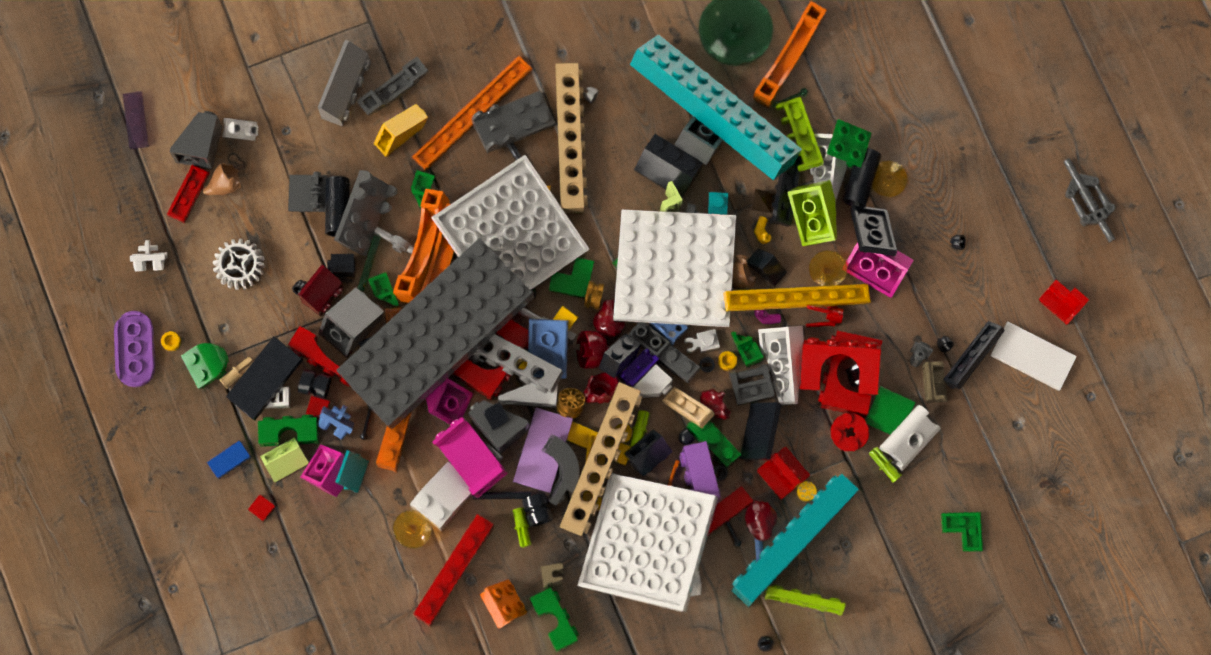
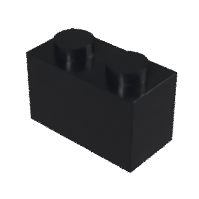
[599,333,641,379]
[624,429,673,477]

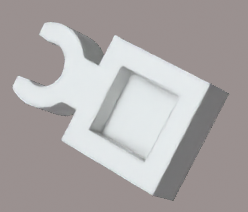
[684,329,720,353]

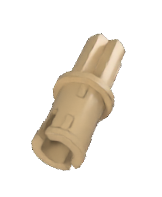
[219,357,254,389]

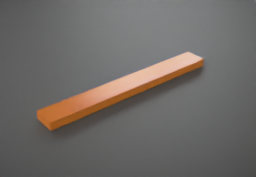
[412,56,532,171]

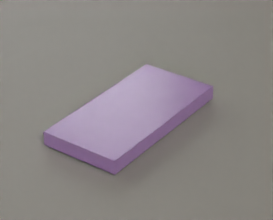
[513,408,573,493]

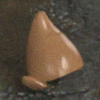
[203,163,241,195]
[732,254,756,289]

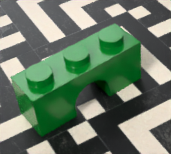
[258,415,319,447]
[686,420,741,469]
[530,587,579,652]

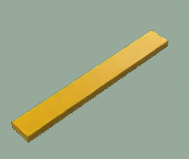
[723,284,871,312]

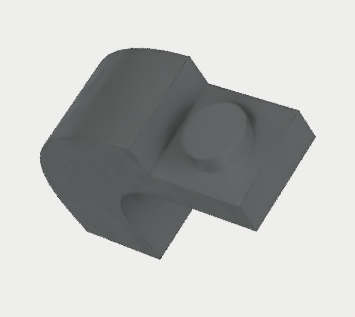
[541,434,579,506]

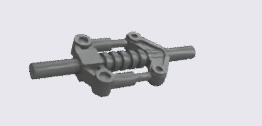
[1064,158,1116,243]

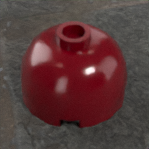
[576,331,610,369]

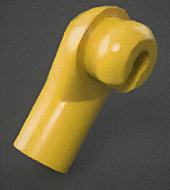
[754,216,771,244]

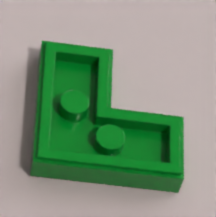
[549,258,594,299]
[941,512,983,552]

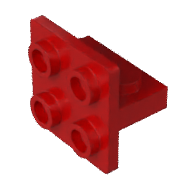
[757,447,810,500]

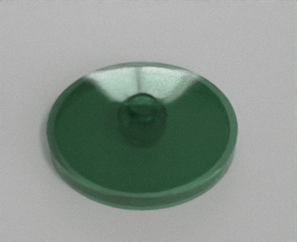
[698,0,773,66]

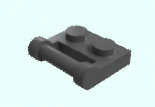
[729,364,775,406]

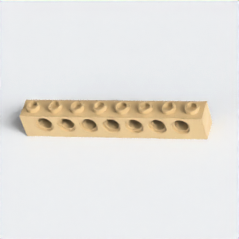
[556,63,587,213]
[560,382,643,536]

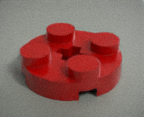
[831,413,869,451]

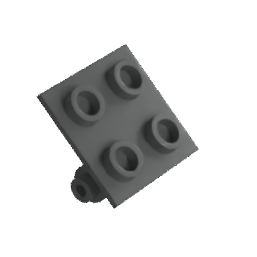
[288,172,328,212]

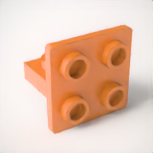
[480,579,527,629]

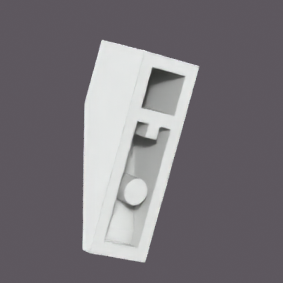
[498,383,558,408]

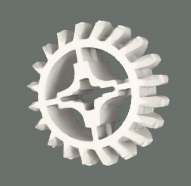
[213,239,265,290]

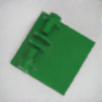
[826,119,872,168]

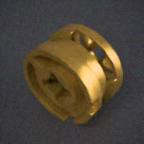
[584,281,604,310]
[556,388,585,419]

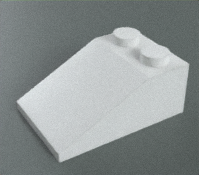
[410,462,471,531]

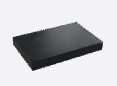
[850,205,898,256]
[740,402,782,461]

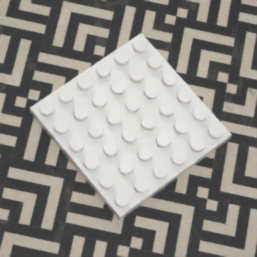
[432,155,589,290]
[613,210,736,327]
[578,474,718,612]

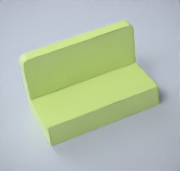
[660,181,682,212]
[260,437,308,482]

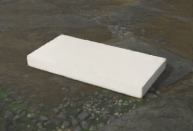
[990,322,1077,391]

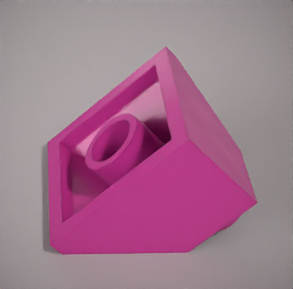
[426,378,473,425]
[300,444,344,497]

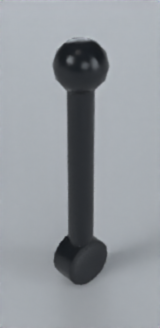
[360,404,372,440]
[726,521,741,547]

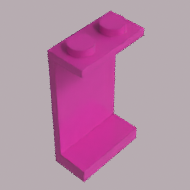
[432,417,508,498]

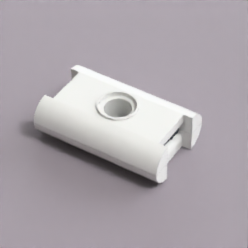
[879,405,941,471]

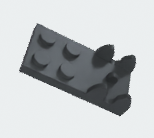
[471,91,556,153]
[334,170,398,256]

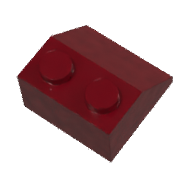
[298,264,344,316]

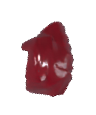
[593,300,625,340]
[583,372,619,404]
[700,388,731,420]
[744,500,777,541]

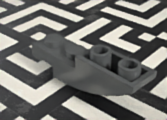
[629,322,701,384]

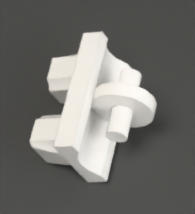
[222,118,258,141]
[130,240,168,271]

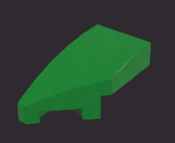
[411,170,436,208]
[368,272,399,306]
[731,332,764,368]

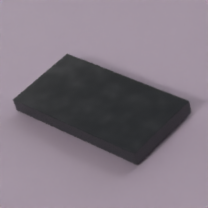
[226,336,303,421]

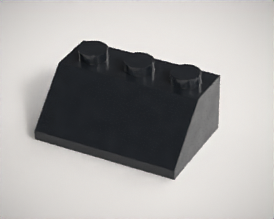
[634,134,703,198]

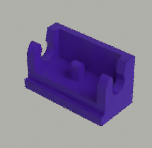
[618,349,659,388]

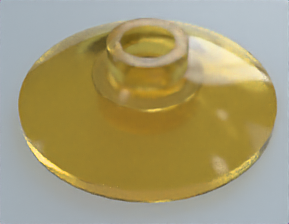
[872,161,907,197]
[809,250,847,286]
[393,510,432,548]

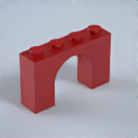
[452,320,529,401]
[818,330,883,418]
[800,338,881,395]

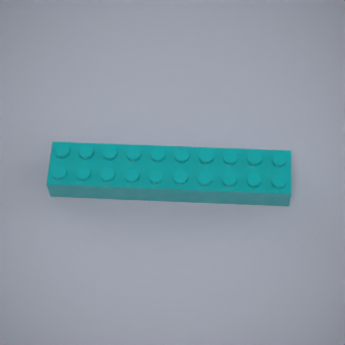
[630,34,802,180]

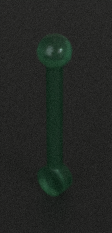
[772,88,808,108]

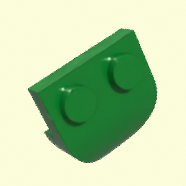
[181,343,229,389]

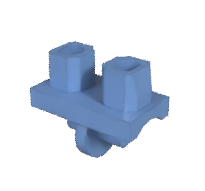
[318,405,354,439]

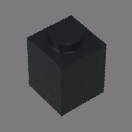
[327,254,356,277]

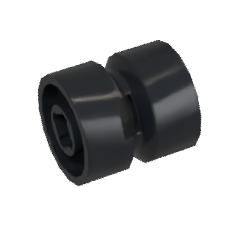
[298,368,332,400]
[522,493,554,527]

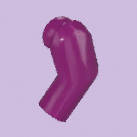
[754,309,781,324]

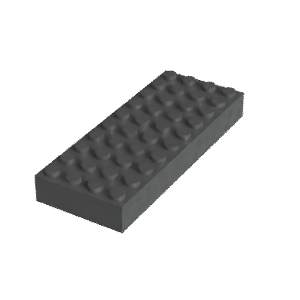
[336,238,534,430]

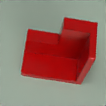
[1039,280,1089,325]

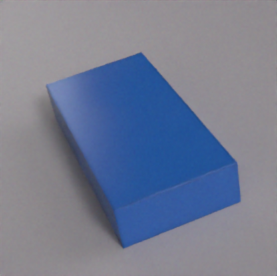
[207,441,251,479]

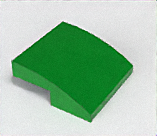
[865,386,915,435]

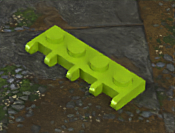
[776,97,824,171]
[764,585,845,616]

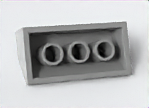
[318,40,371,126]

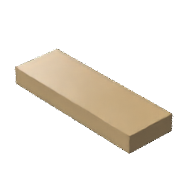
[662,387,714,428]

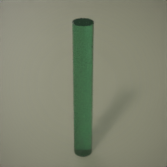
[357,235,381,292]

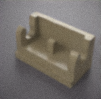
[922,361,947,403]
[541,563,563,590]

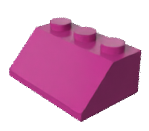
[842,242,914,298]

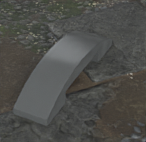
[357,57,428,116]

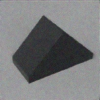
[747,248,787,287]

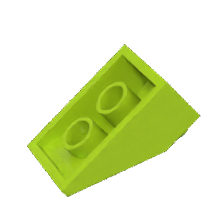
[788,180,837,246]

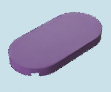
[114,311,155,387]

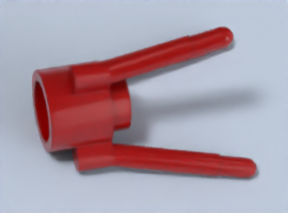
[805,305,843,327]

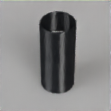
[843,148,882,207]
[325,176,350,237]

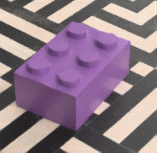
[679,441,721,504]

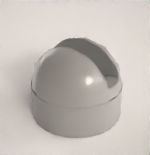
[583,87,599,103]

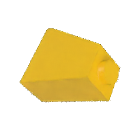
[374,104,428,157]

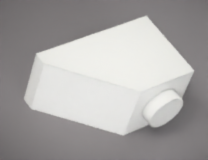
[633,364,673,398]

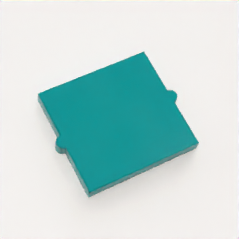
[335,450,369,493]

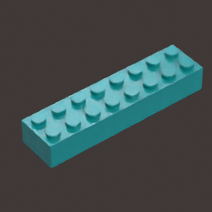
[732,473,859,607]

